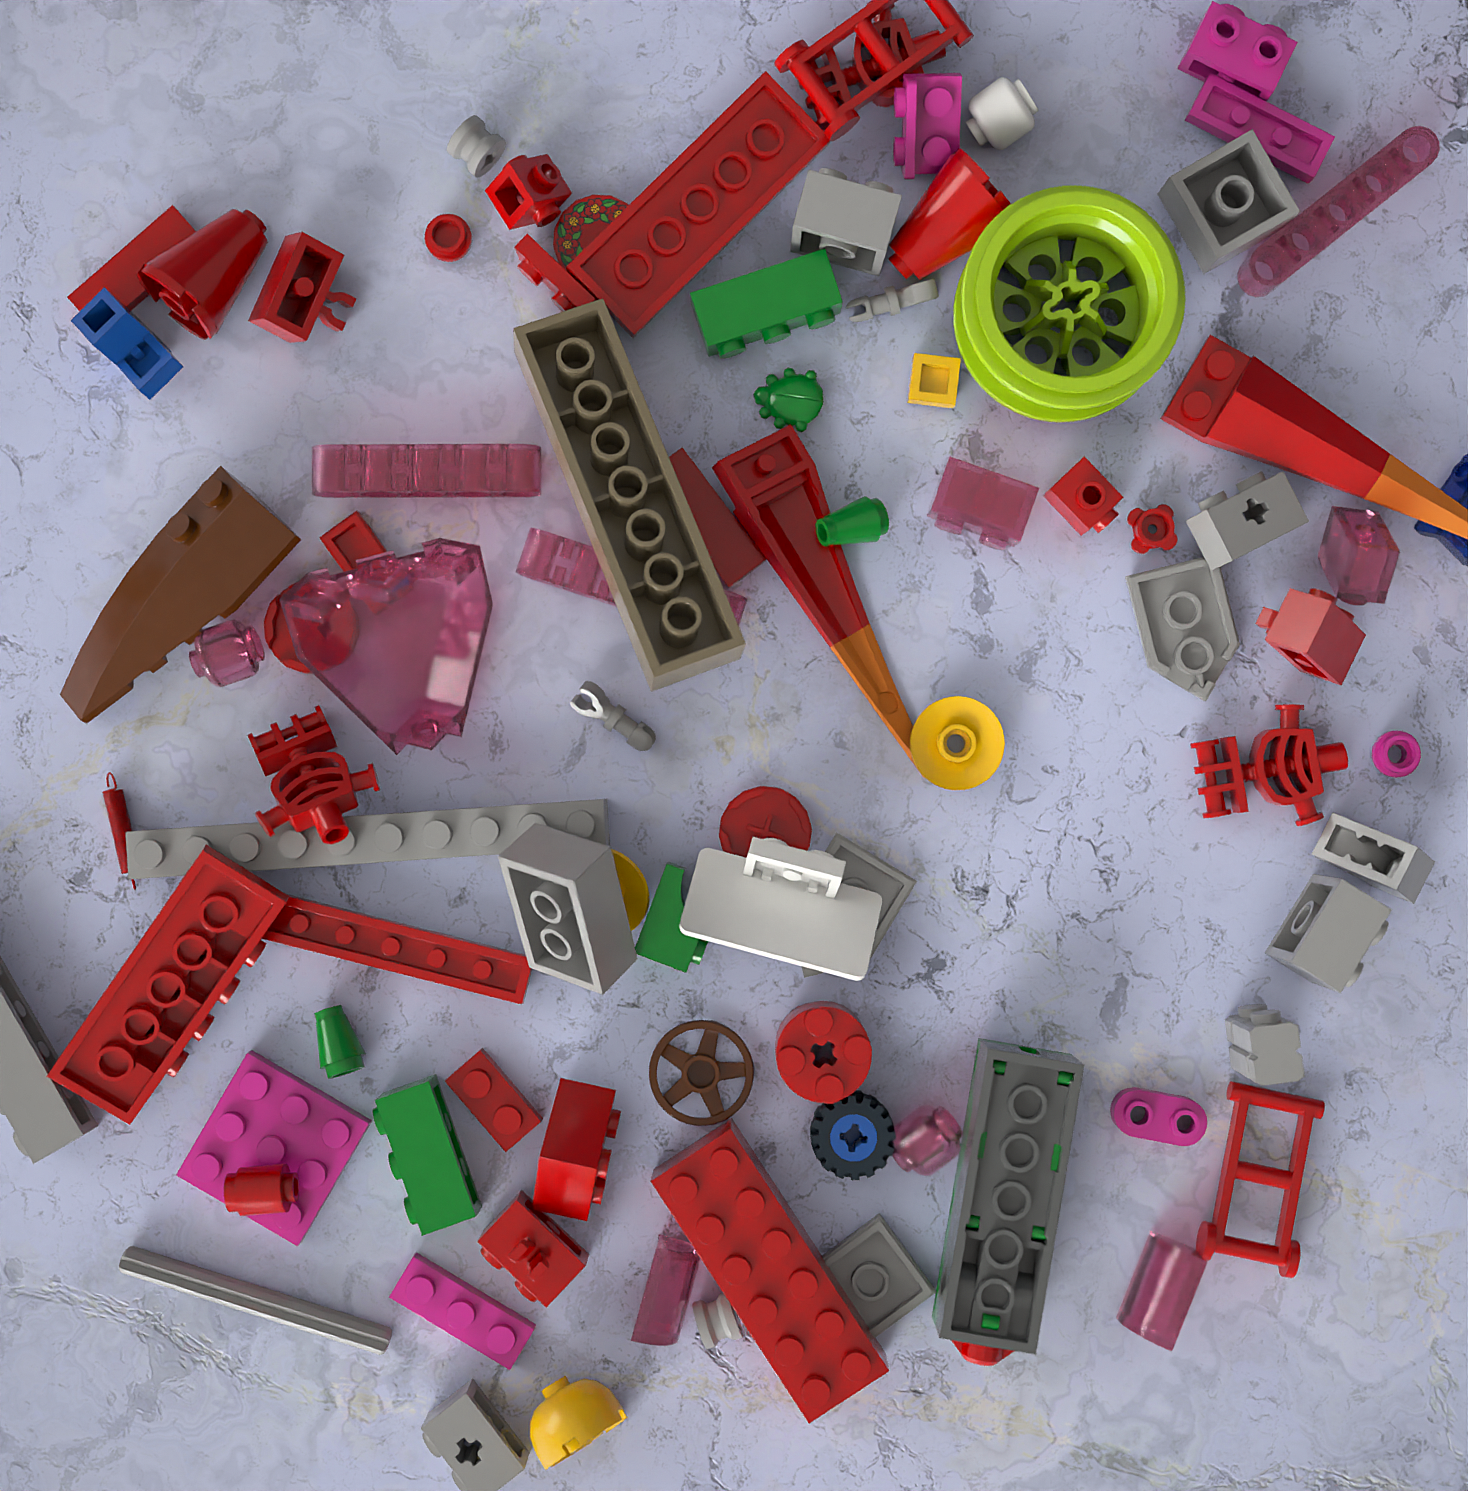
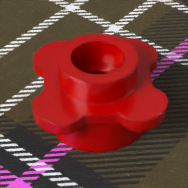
[1127,504,1178,554]

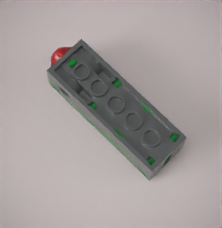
[932,1038,1084,1366]

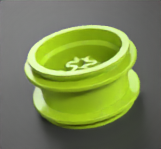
[953,185,1186,423]

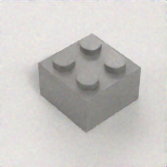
[1157,129,1300,274]
[790,168,902,276]
[1265,874,1392,993]

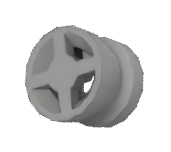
[447,115,506,177]
[692,1293,743,1350]

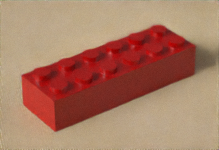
[650,1118,889,1423]

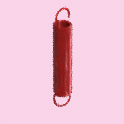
[102,772,136,890]

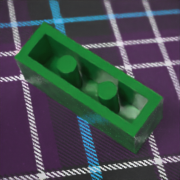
[690,248,843,359]
[373,1074,482,1236]

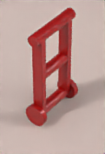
[774,0,974,141]
[1196,1081,1325,1279]

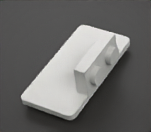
[679,837,882,980]

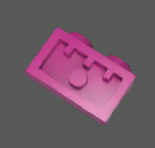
[893,73,962,179]

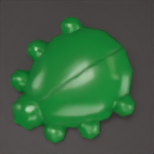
[753,368,824,433]

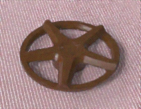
[649,1020,754,1126]

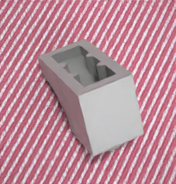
[1312,812,1435,904]

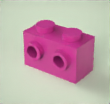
[1177,1,1298,101]

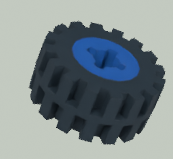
[810,1090,896,1180]

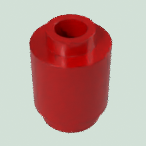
[224,1163,300,1216]

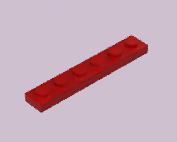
[261,894,532,1005]

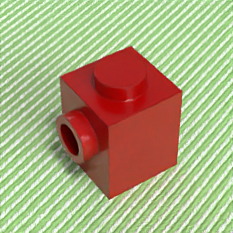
[1043,456,1124,536]

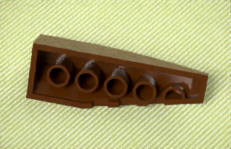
[60,465,301,724]

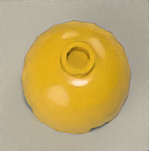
[530,1376,628,1470]

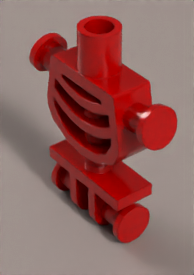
[797,0,946,130]
[1190,704,1348,826]
[247,705,380,844]

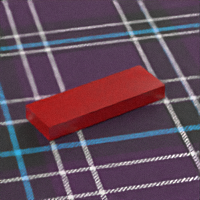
[67,205,196,311]
[669,447,766,588]

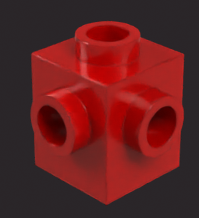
[485,154,572,230]

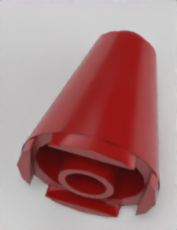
[888,148,1011,280]
[136,209,268,340]

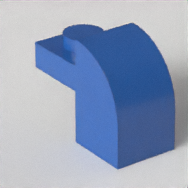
[71,287,184,400]

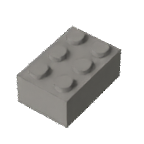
[498,823,637,995]

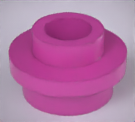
[1372,731,1421,777]

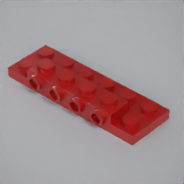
[46,844,289,1125]

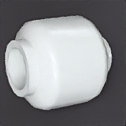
[965,77,1039,150]

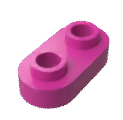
[1110,1087,1207,1146]

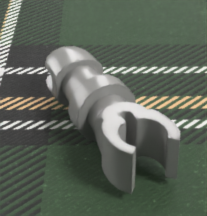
[846,279,939,322]
[570,681,656,751]

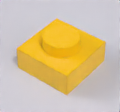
[907,353,961,408]

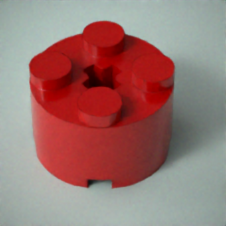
[775,1001,872,1104]

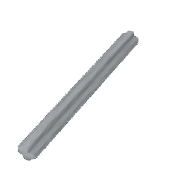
[119,1246,392,1355]

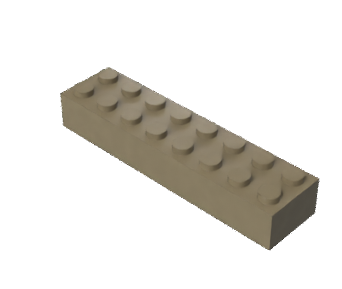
[513,299,746,692]

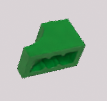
[635,861,708,973]

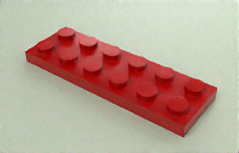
[566,71,831,338]

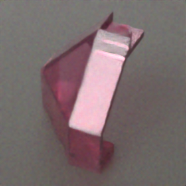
[279,538,493,755]

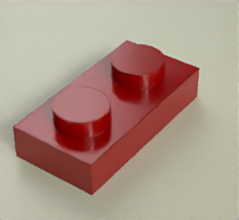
[514,234,596,312]
[445,1048,543,1152]

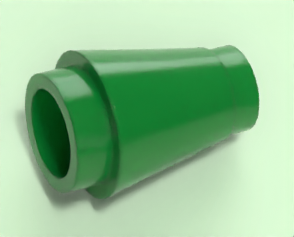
[815,496,889,547]
[314,1005,366,1079]

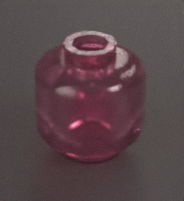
[189,619,265,687]
[892,1105,963,1176]

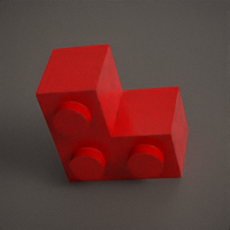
[532,1078,621,1221]

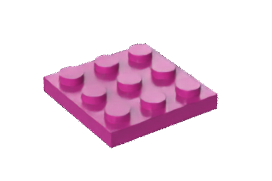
[176,1050,373,1246]

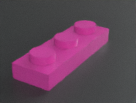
[1185,73,1335,184]
[389,1252,536,1370]

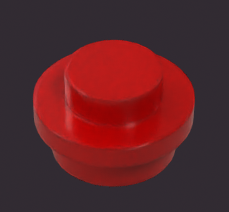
[425,214,472,262]

